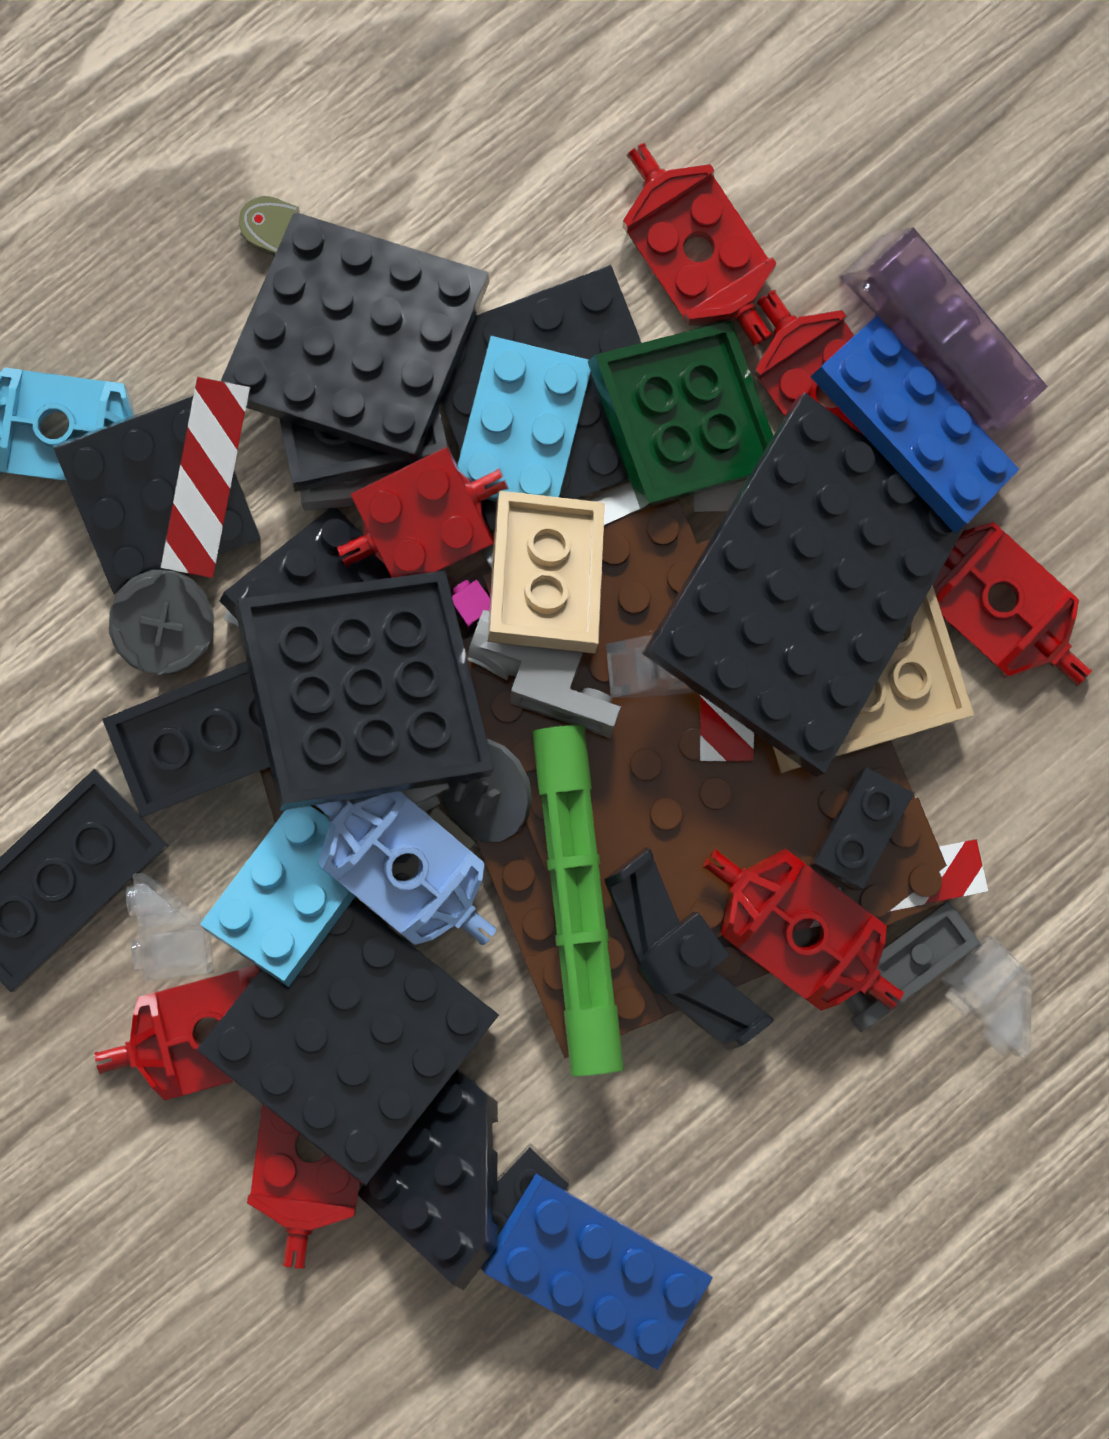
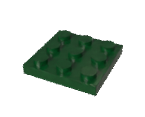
[587,320,773,509]

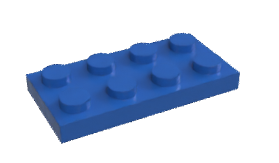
[810,315,1020,533]
[481,1174,713,1370]

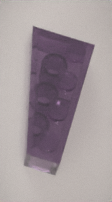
[839,227,1048,430]

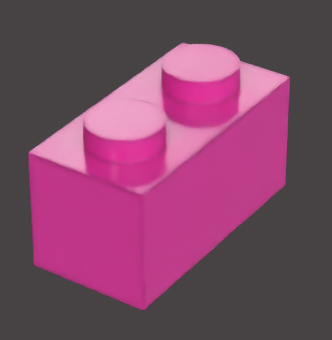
[452,579,490,633]

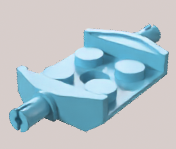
[0,368,135,481]

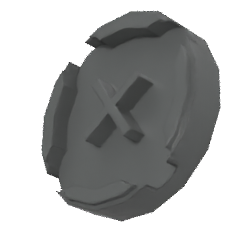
[109,570,214,675]

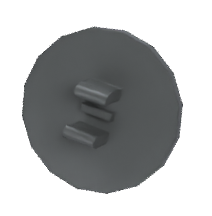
[441,739,532,842]

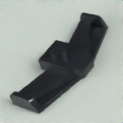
[604,847,774,1050]

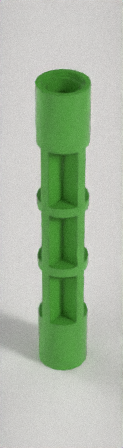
[532,725,624,1076]

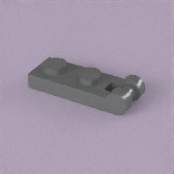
[844,901,981,1032]

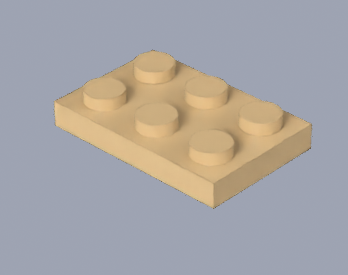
[487,491,605,653]

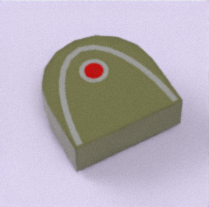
[239,196,300,256]

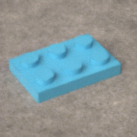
[458,336,591,502]
[200,806,355,987]

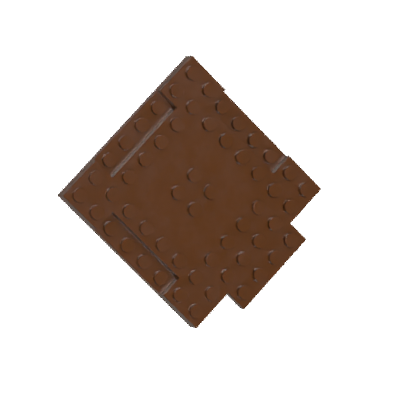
[463,499,950,1058]

